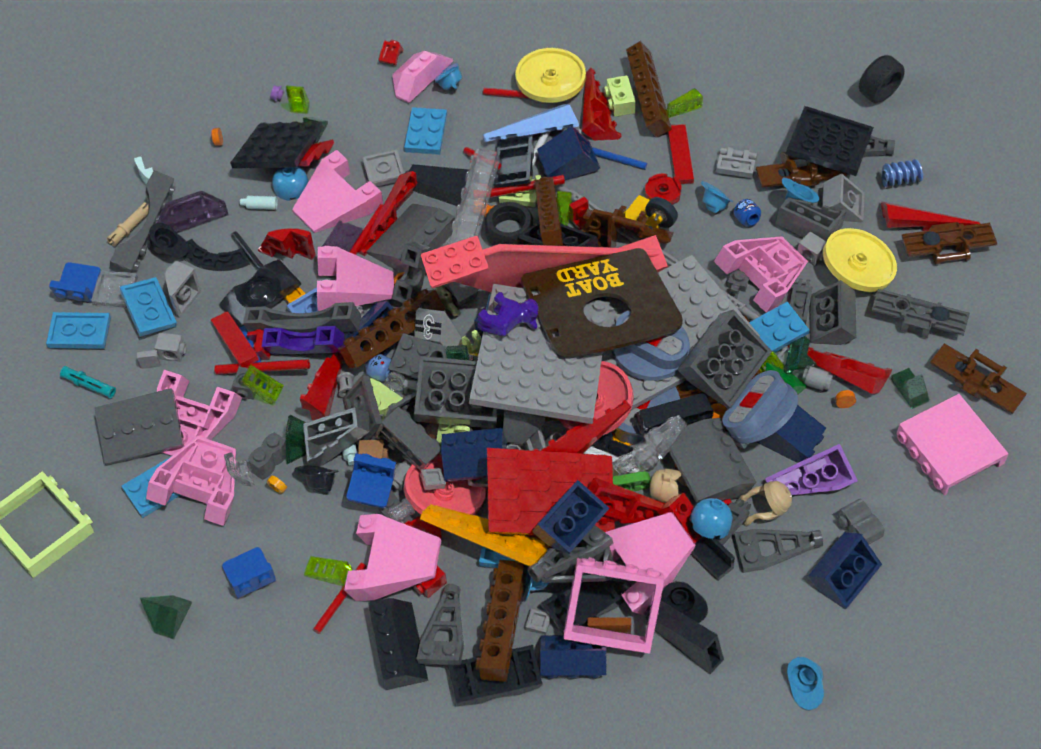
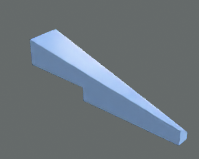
[483,104,579,142]

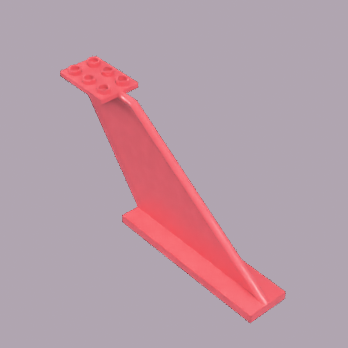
[421,235,668,292]

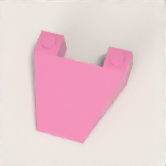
[292,150,383,233]
[714,236,808,313]
[317,246,394,311]
[157,370,242,456]
[146,436,236,526]
[605,512,696,615]
[344,514,441,601]

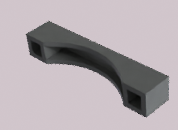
[109,170,176,277]
[243,302,361,333]

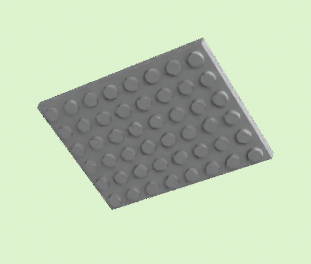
[602,255,760,410]
[469,284,610,424]

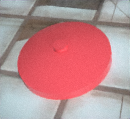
[558,361,634,435]
[404,455,486,515]

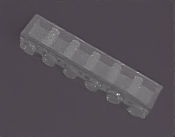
[447,149,500,245]

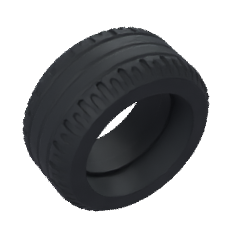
[859,55,905,103]
[485,202,534,246]

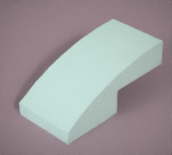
[134,157,153,185]

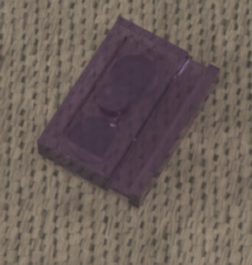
[322,220,363,252]

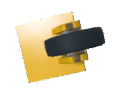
[625,195,678,228]

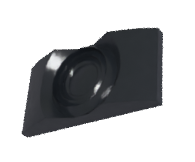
[494,134,534,188]
[219,259,302,328]
[541,577,632,634]
[448,645,543,705]

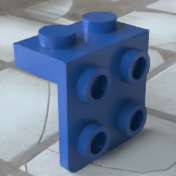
[49,262,101,302]
[346,453,396,508]
[222,547,276,598]

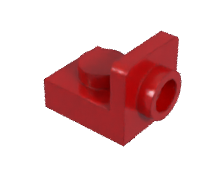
[379,40,404,66]
[569,196,589,230]
[247,329,271,360]

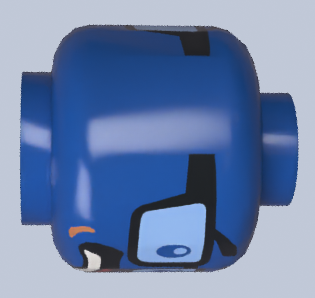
[734,199,761,226]

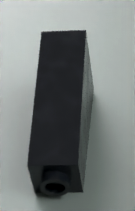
[405,164,480,209]
[644,600,724,675]

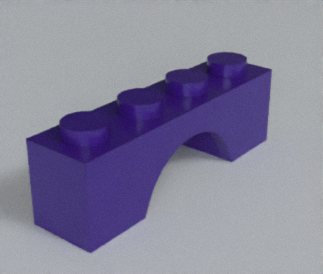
[262,326,344,355]

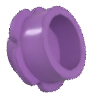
[270,85,284,102]

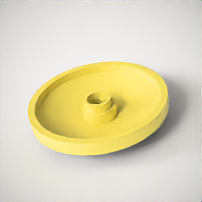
[516,48,586,103]
[823,228,897,292]

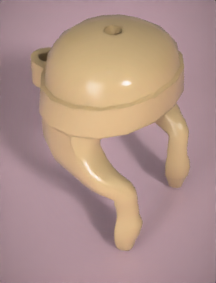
[650,469,695,507]
[737,481,792,526]

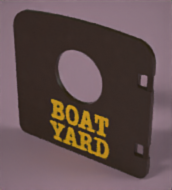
[521,248,683,357]

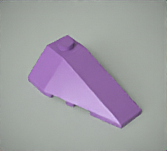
[765,444,858,495]

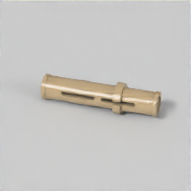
[106,202,149,246]

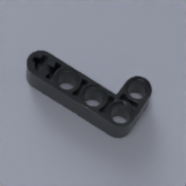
[633,393,714,436]

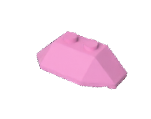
[392,51,453,103]

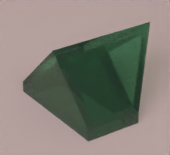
[285,415,307,465]
[140,595,192,640]

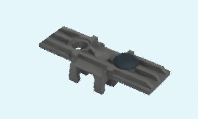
[872,289,970,338]

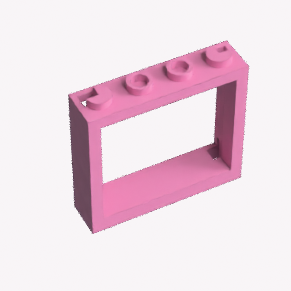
[564,557,664,654]

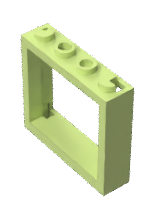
[0,471,94,578]

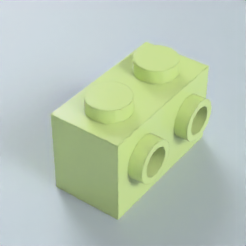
[604,76,635,117]

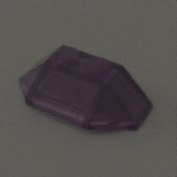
[156,190,229,233]

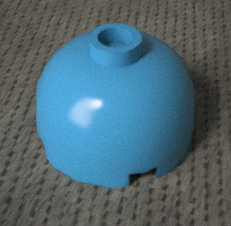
[272,166,309,200]
[689,498,733,539]

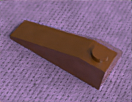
[581,209,617,248]

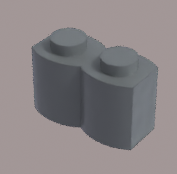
[248,432,289,480]
[838,498,885,544]

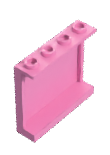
[896,394,1008,496]

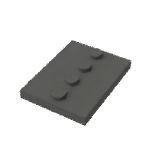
[94,388,184,466]

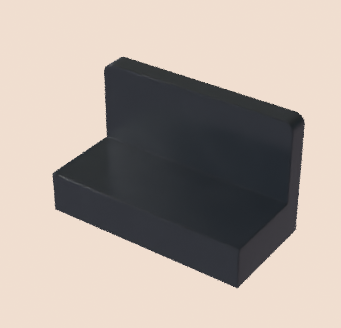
[691,536,735,581]

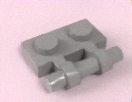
[716,147,757,178]

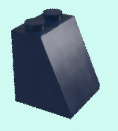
[537,126,600,181]
[757,405,826,463]

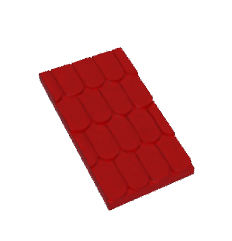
[487,448,615,535]

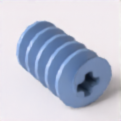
[882,159,923,187]

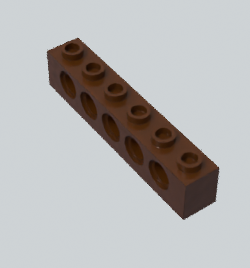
[626,41,672,137]
[535,177,563,246]
[338,289,446,368]
[476,560,526,682]

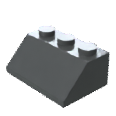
[810,280,856,345]
[542,547,614,583]

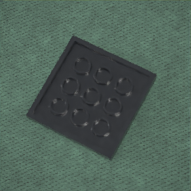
[786,106,874,176]
[230,121,324,169]

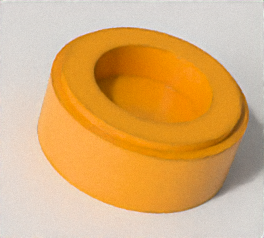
[267,475,287,494]

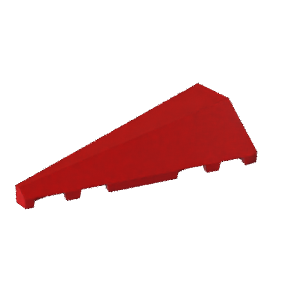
[582,68,622,141]
[358,171,417,257]
[881,201,980,231]
[788,343,892,394]
[299,352,344,421]
[532,400,631,454]
[588,477,689,524]

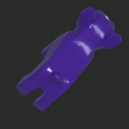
[477,292,539,336]

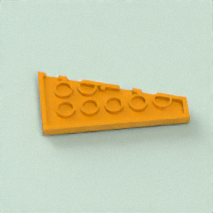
[420,504,552,566]

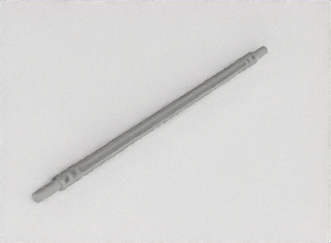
[555,185,760,321]

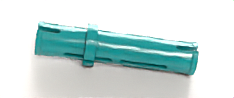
[60,366,116,399]

